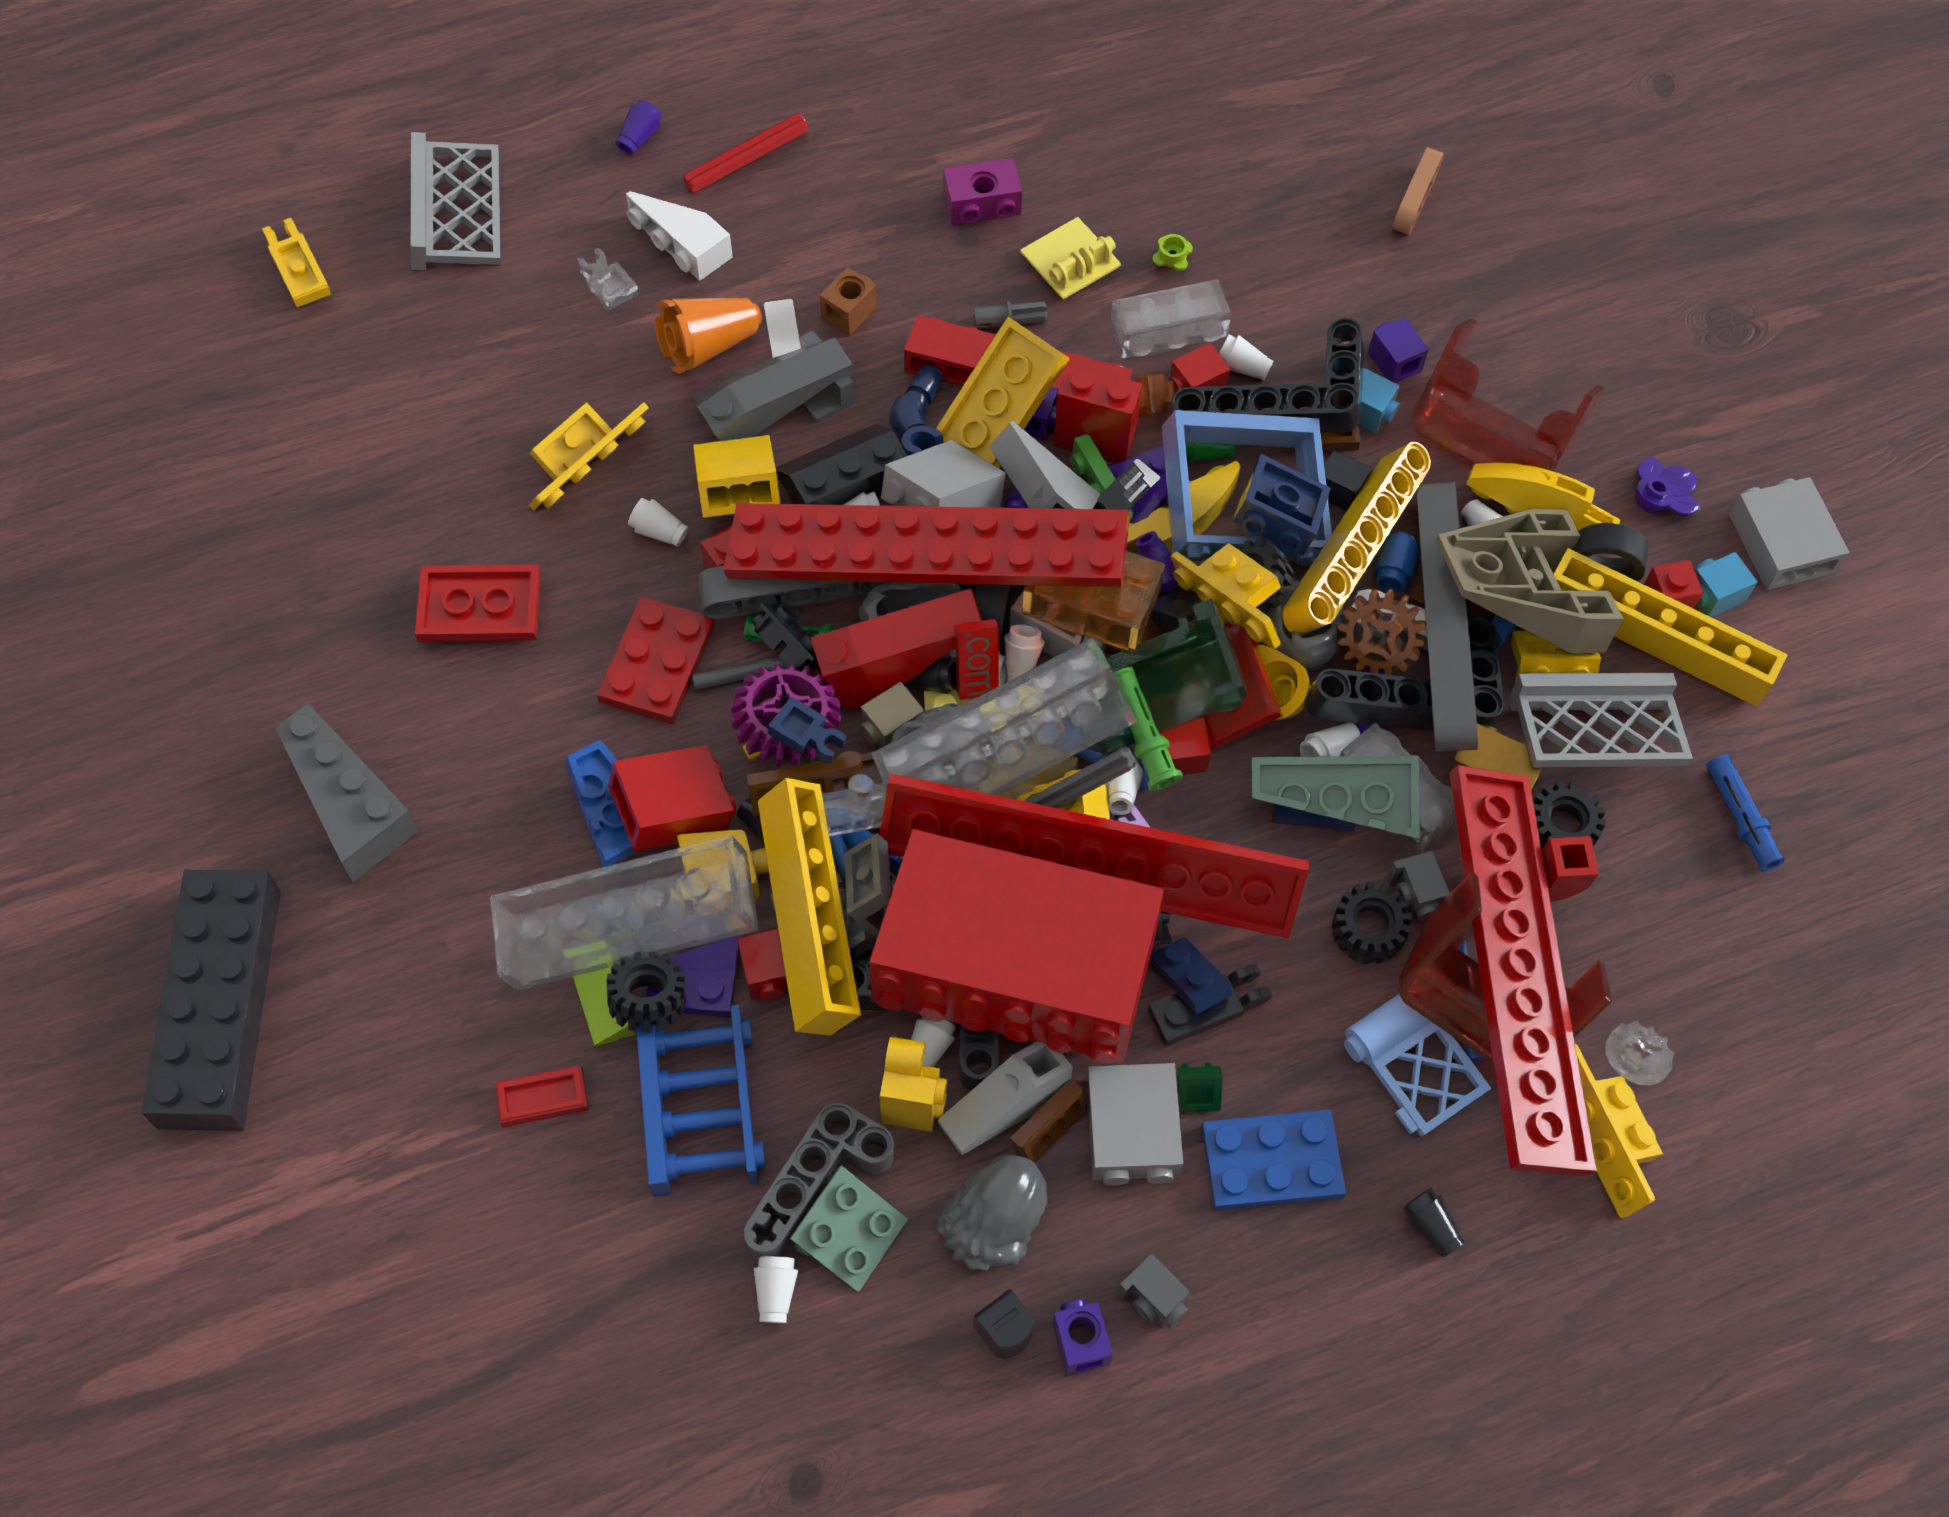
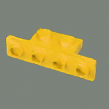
[529,402,649,511]
[1170,543,1281,649]
[1575,1044,1663,1218]

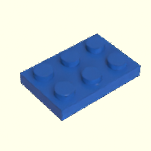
[1201,1109,1346,1211]

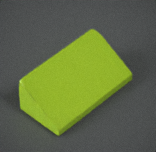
[571,950,636,1047]

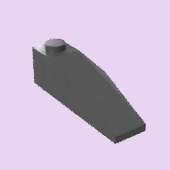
[693,337,855,441]

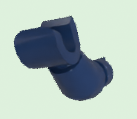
[889,365,944,456]

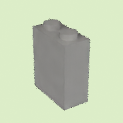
[881,440,1006,508]
[1729,477,1850,590]
[1086,1063,1183,1186]

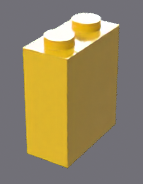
[693,435,780,518]

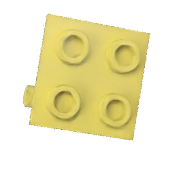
[1020,217,1121,300]

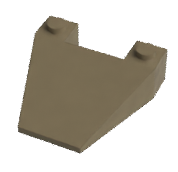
[1436,509,1624,653]

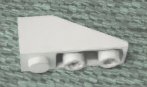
[626,191,733,281]

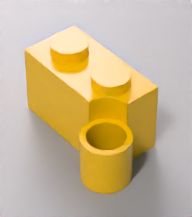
[880,1037,947,1132]

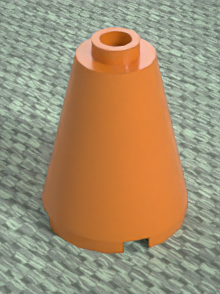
[654,298,762,374]

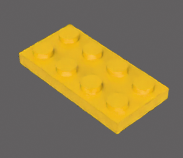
[936,317,1070,468]

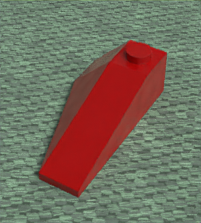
[811,588,982,711]

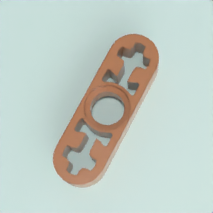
[1392,147,1444,235]

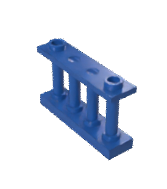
[637,1005,765,1197]

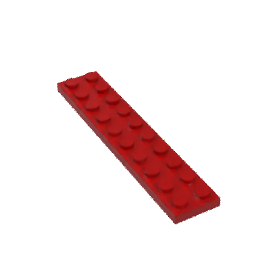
[723,503,1130,587]
[1449,765,1596,1177]
[879,773,1309,939]

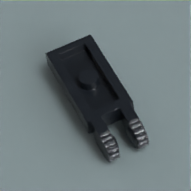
[1148,964,1273,1046]

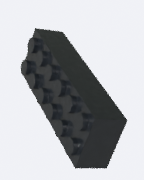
[142,869,281,1131]

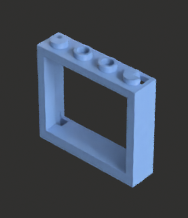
[1162,410,1332,566]

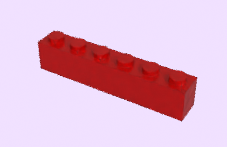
[904,315,1133,405]

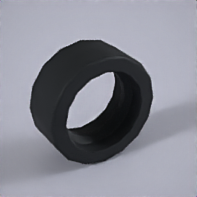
[1573,523,1649,582]
[975,584,1013,648]

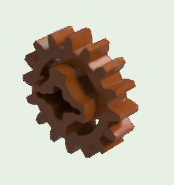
[1337,589,1427,675]

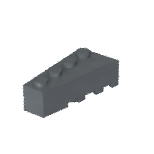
[275,703,418,883]

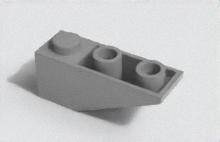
[989,421,1101,509]
[938,1042,1073,1156]

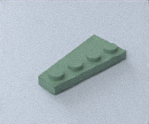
[1252,756,1420,839]

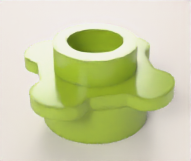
[1153,234,1193,271]

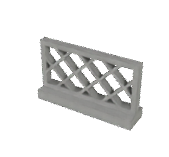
[411,132,500,270]
[1508,673,1693,767]

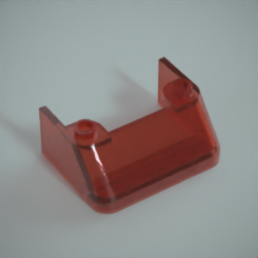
[1411,318,1604,472]
[1399,871,1612,1064]

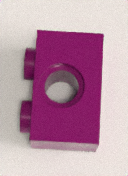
[943,158,1023,225]

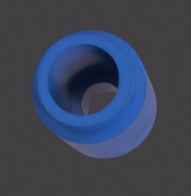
[1374,532,1421,592]

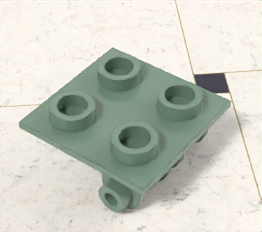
[789,1166,908,1292]

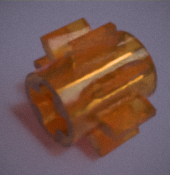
[1136,371,1175,414]

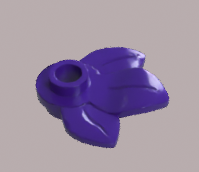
[1635,457,1701,516]

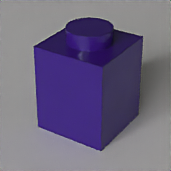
[1368,317,1429,383]

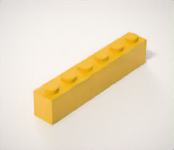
[1554,548,1788,707]
[758,778,861,1036]

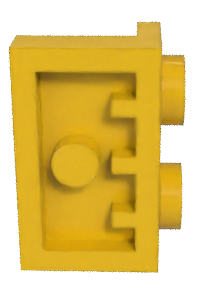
[1511,631,1601,682]

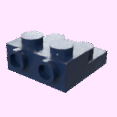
[1232,454,1331,556]

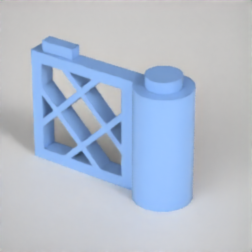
[1344,984,1491,1137]

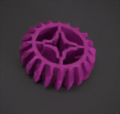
[730,661,841,768]

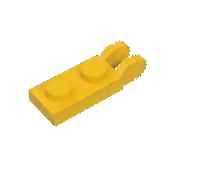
[262,218,331,308]

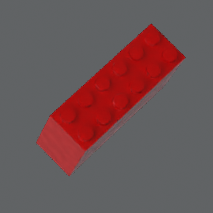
[870,829,1164,1064]

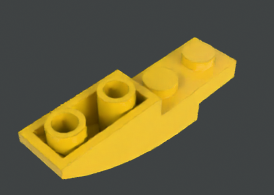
[1125,461,1241,562]
[1466,463,1620,531]

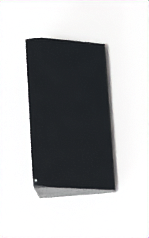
[1142,586,1216,638]

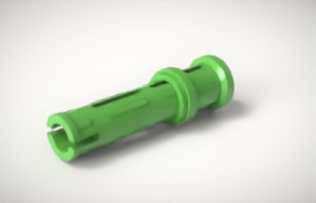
[1109,667,1183,791]

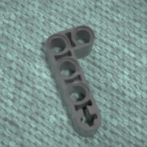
[744,1103,894,1262]

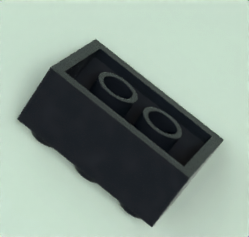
[775,424,908,505]

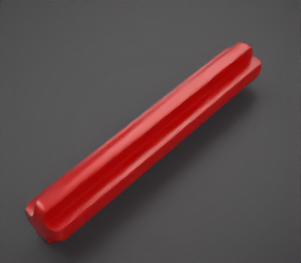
[683,113,808,193]

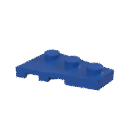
[565,740,638,870]

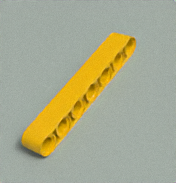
[1282,442,1431,636]

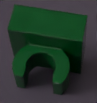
[1177,1063,1223,1112]

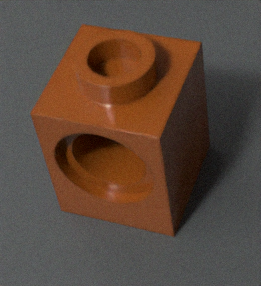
[820,267,877,336]

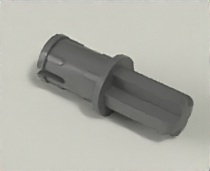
[973,300,1047,330]

